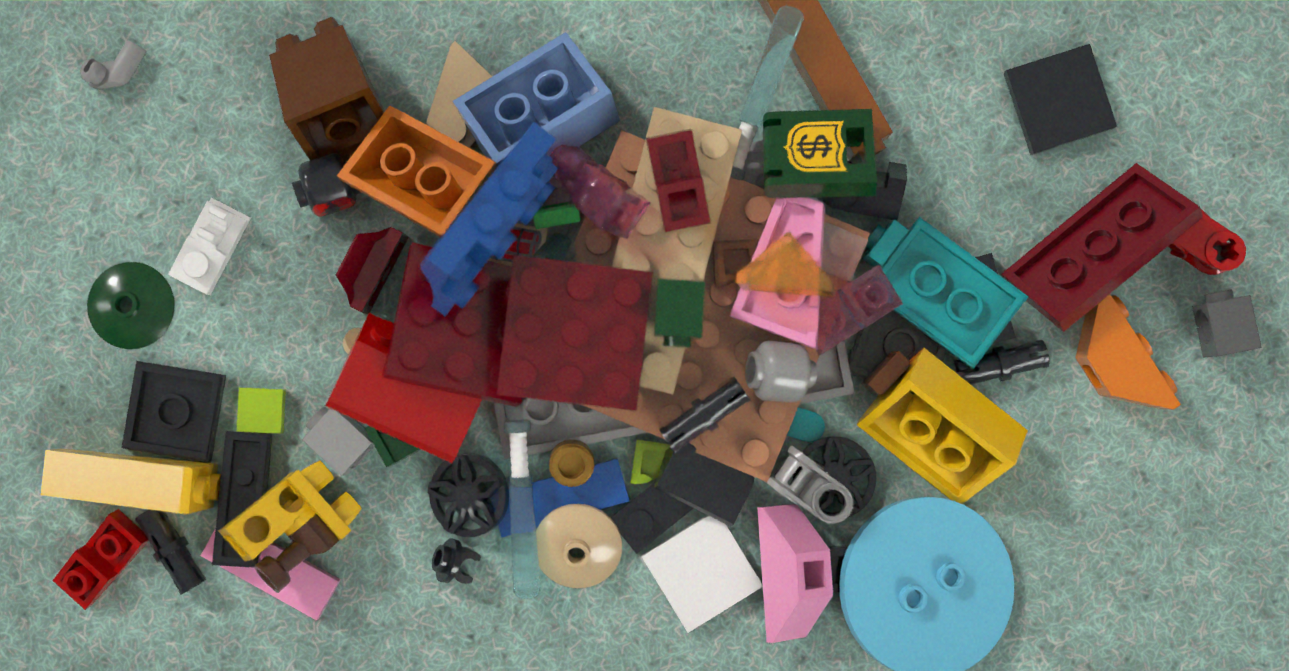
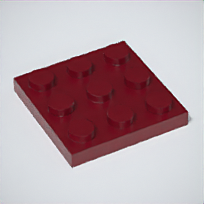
[383,242,522,407]
[497,255,653,411]

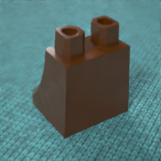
[269,17,385,161]

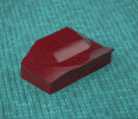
[336,227,409,314]

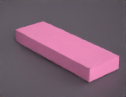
[200,530,340,620]

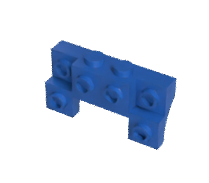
[420,122,559,316]

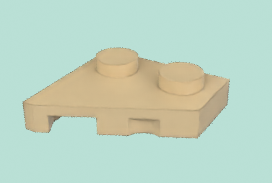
[426,41,493,149]

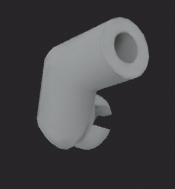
[80,40,147,90]

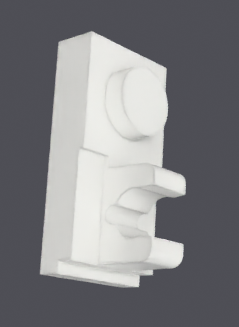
[168,198,251,295]

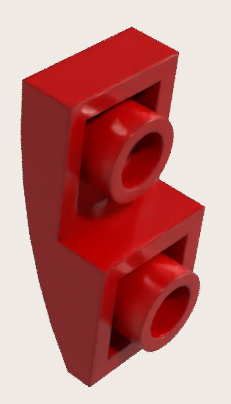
[52,509,149,610]

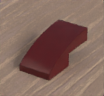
[646,129,711,232]

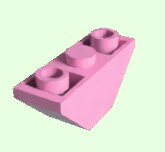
[757,504,833,643]

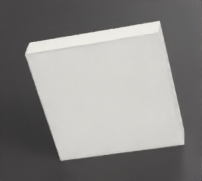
[641,515,763,633]

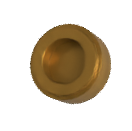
[549,439,594,487]

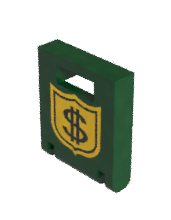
[763,109,877,198]

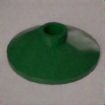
[87,262,175,349]

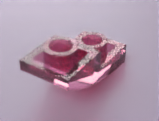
[816,265,903,355]

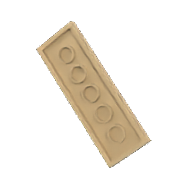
[612,107,742,394]

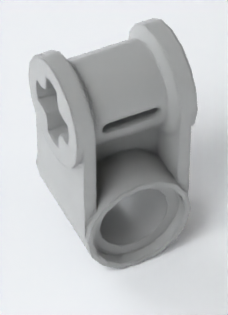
[765,445,853,524]

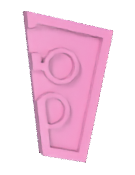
[730,198,825,350]

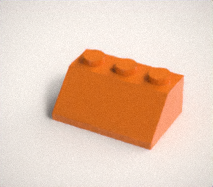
[337,105,498,238]

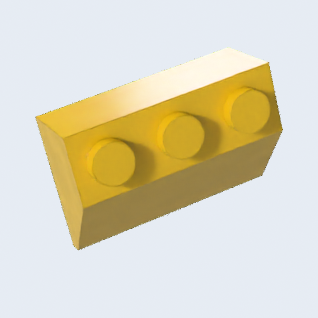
[857,348,1028,504]

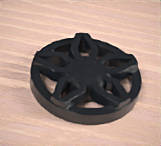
[793,436,876,518]
[428,453,509,537]

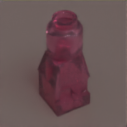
[550,145,651,239]

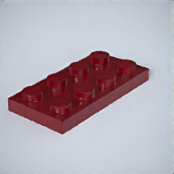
[1001,163,1203,332]

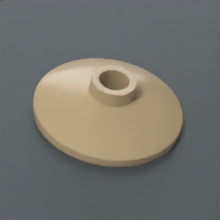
[533,504,622,588]

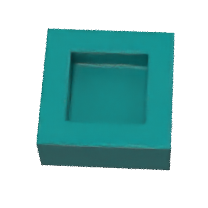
[862,219,909,269]

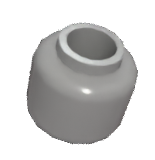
[745,341,817,402]

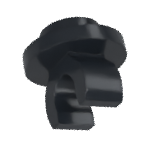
[432,538,481,584]

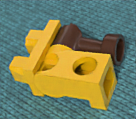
[218,460,362,593]

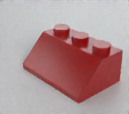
[325,313,482,463]

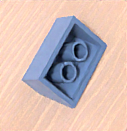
[453,32,620,167]

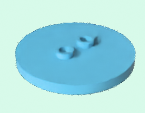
[839,497,1014,671]

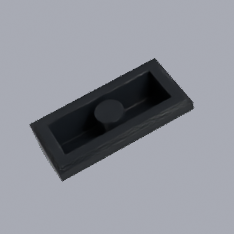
[654,443,755,527]

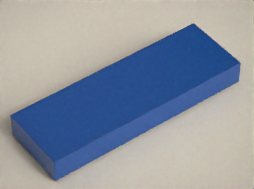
[490,458,630,538]

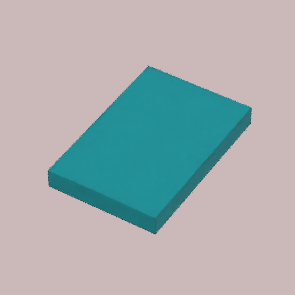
[864,217,1028,369]

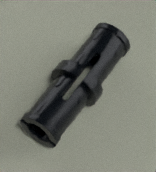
[954,340,1050,385]
[659,377,751,453]
[135,509,207,595]

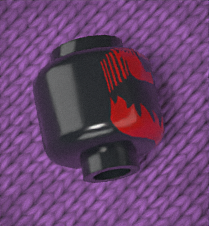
[292,153,362,217]

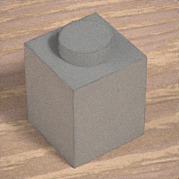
[302,407,375,476]

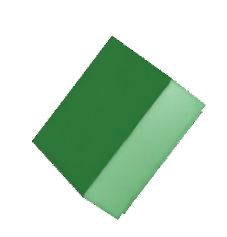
[533,200,581,229]

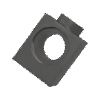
[1192,289,1262,358]

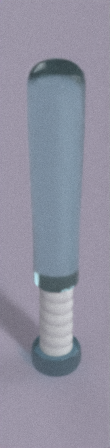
[730,5,804,181]
[504,419,540,599]

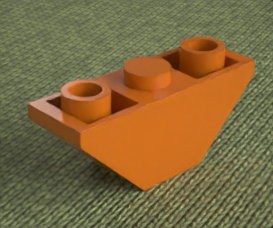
[1076,294,1181,410]

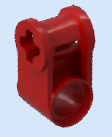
[1167,209,1246,275]

